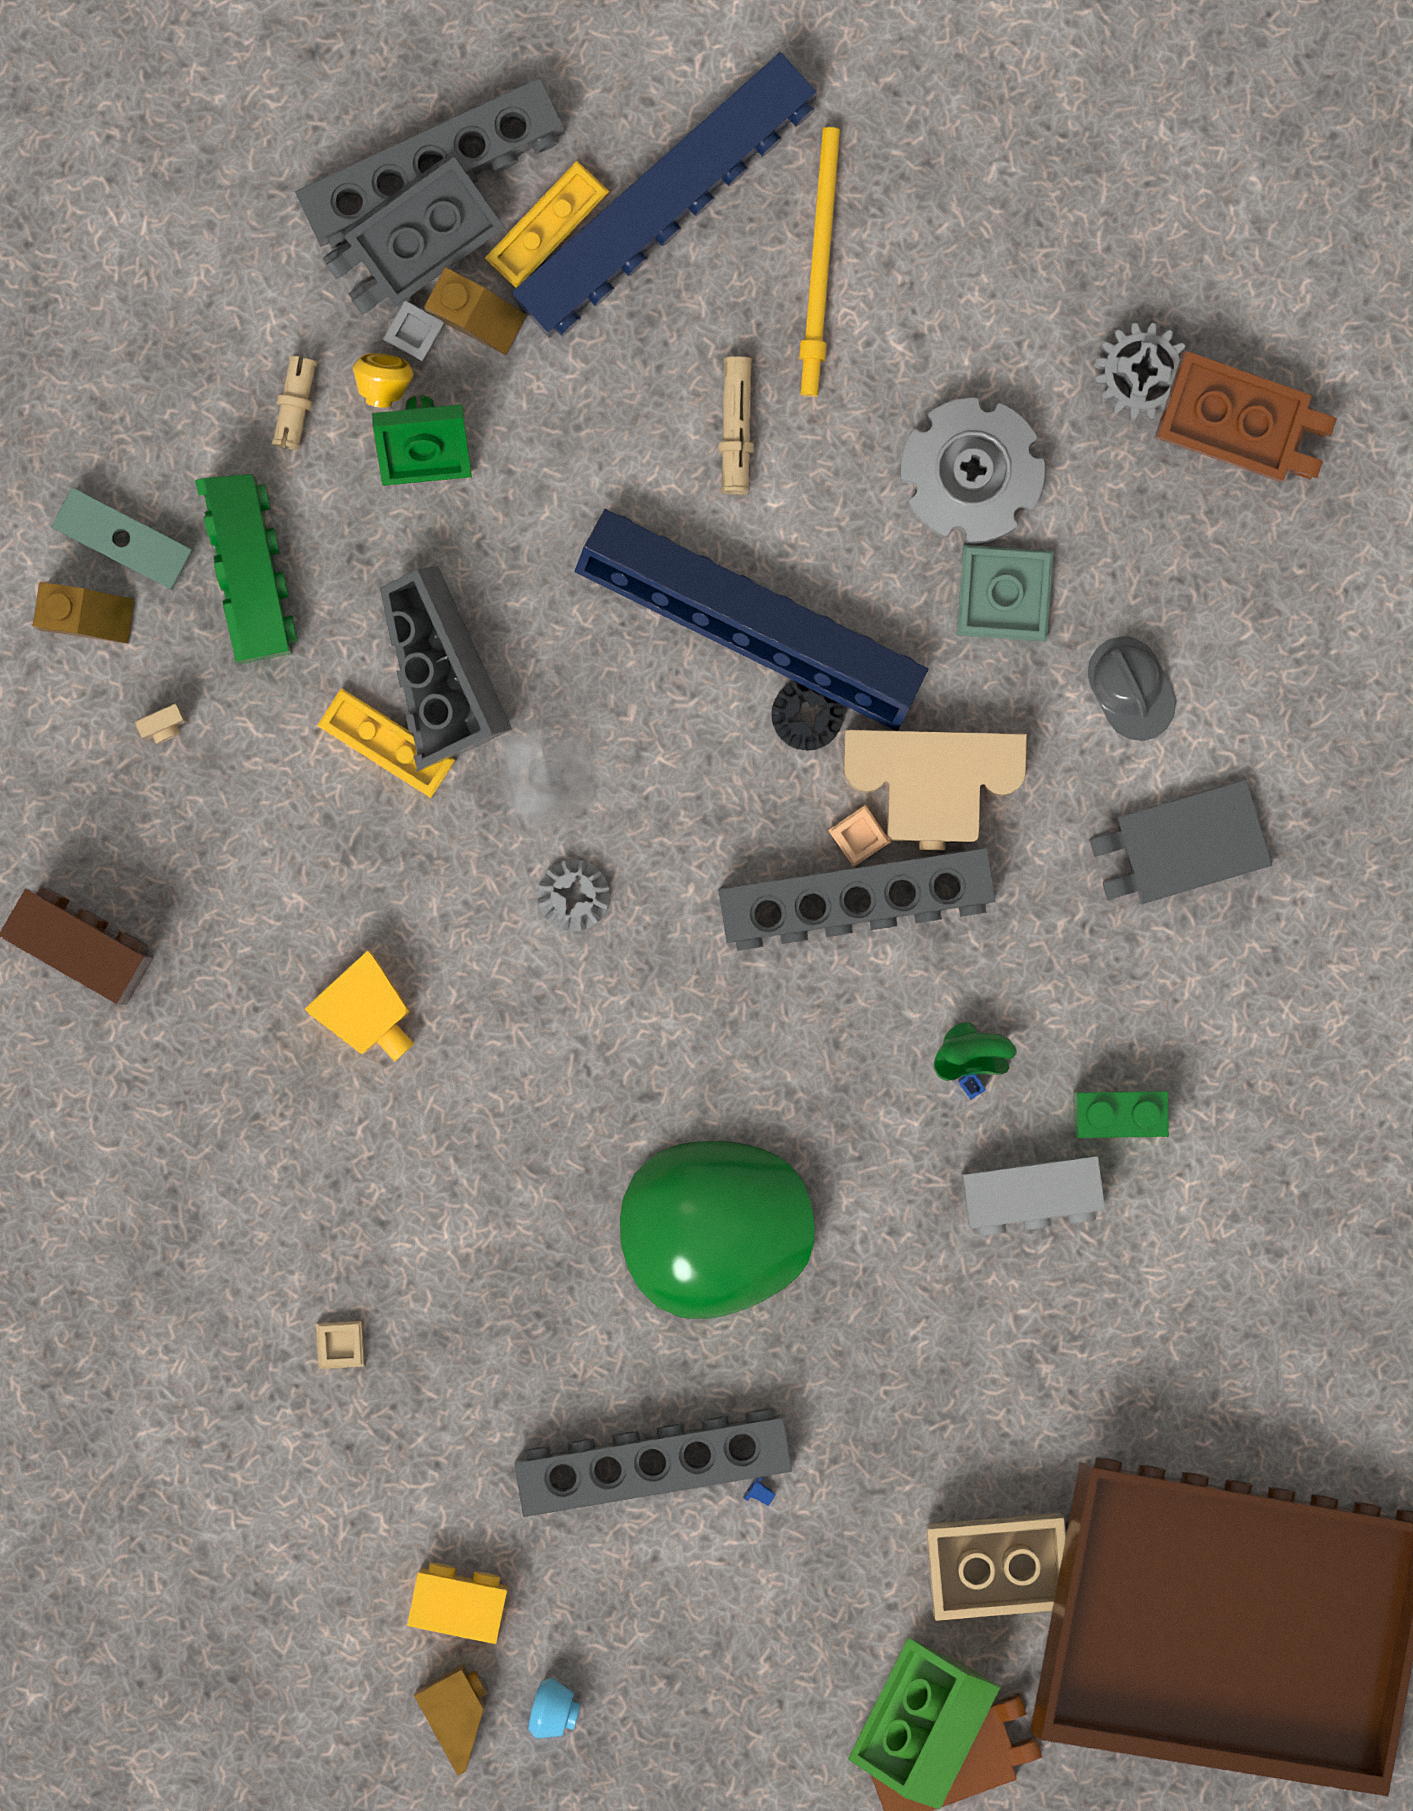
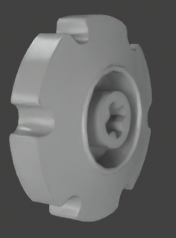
[900,398,1045,544]

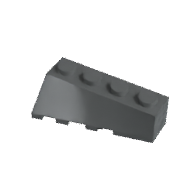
[380,566,512,771]

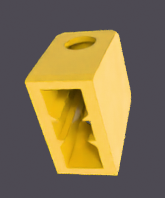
[305,951,415,1062]

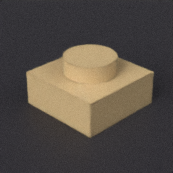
[134,703,187,744]

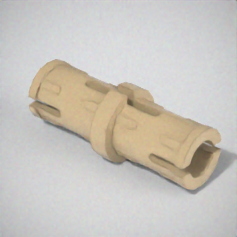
[271,356,318,450]

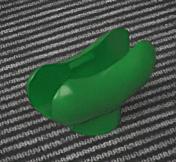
[933,1022,1017,1081]

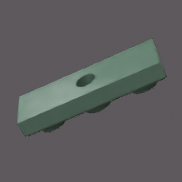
[51,487,193,591]

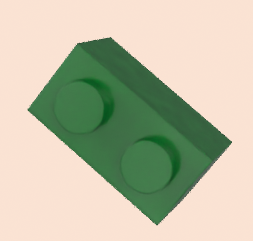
[1073,1091,1169,1138]

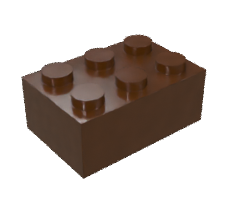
[0,886,154,1005]

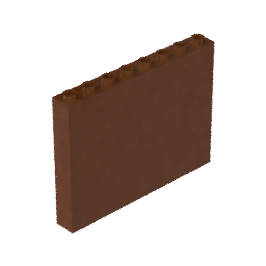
[1030,1457,1413,1797]

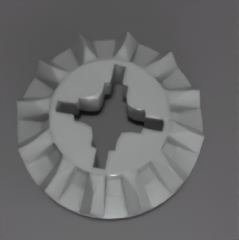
[538,860,610,932]

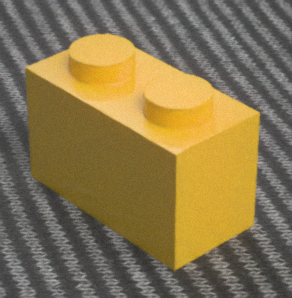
[407,1562,508,1644]

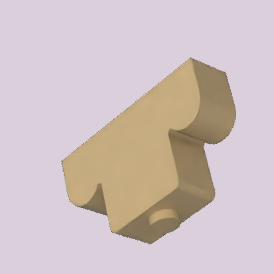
[843,730,1026,851]

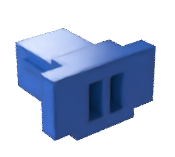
[743,1477,776,1506]

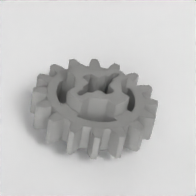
[1094,323,1185,422]

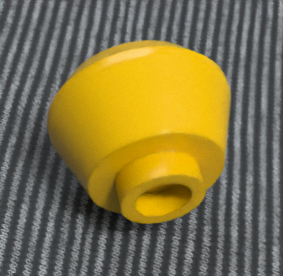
[352,353,414,408]

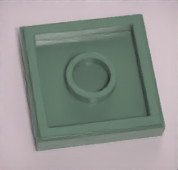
[957,545,1053,642]

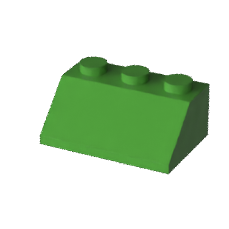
[848,1637,1001,1810]

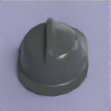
[1088,636,1176,741]

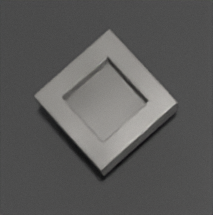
[383,301,445,363]

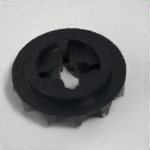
[771,681,843,751]

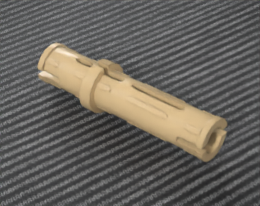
[718,356,754,495]

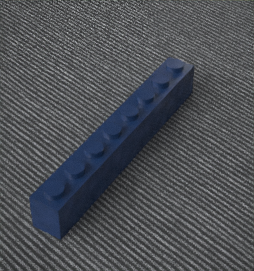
[512,52,817,338]
[574,509,929,731]

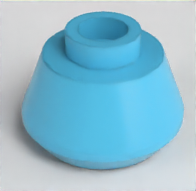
[528,1678,581,1739]

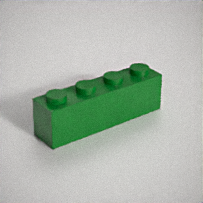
[195,474,298,665]

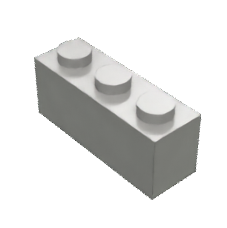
[961,1155,1105,1236]

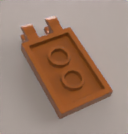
[1154,351,1337,482]
[871,1694,1042,1811]

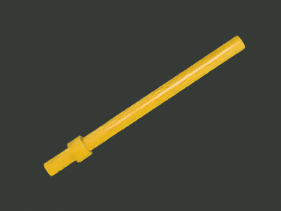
[799,127,840,397]

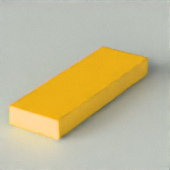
[484,161,610,289]
[317,688,455,799]

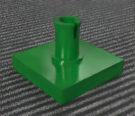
[372,395,472,486]

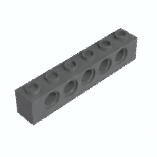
[295,77,564,249]
[718,848,996,951]
[514,1408,792,1517]

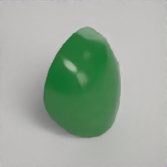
[620,1141,815,1319]

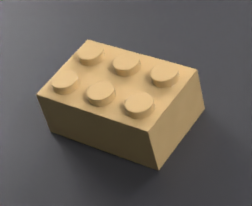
[925,1513,1066,1621]

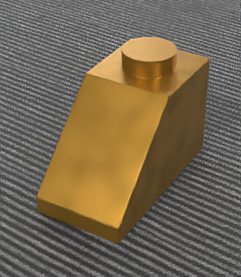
[424,267,527,355]
[33,582,135,644]
[414,1664,488,1776]

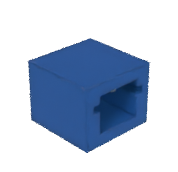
[957,1075,986,1100]

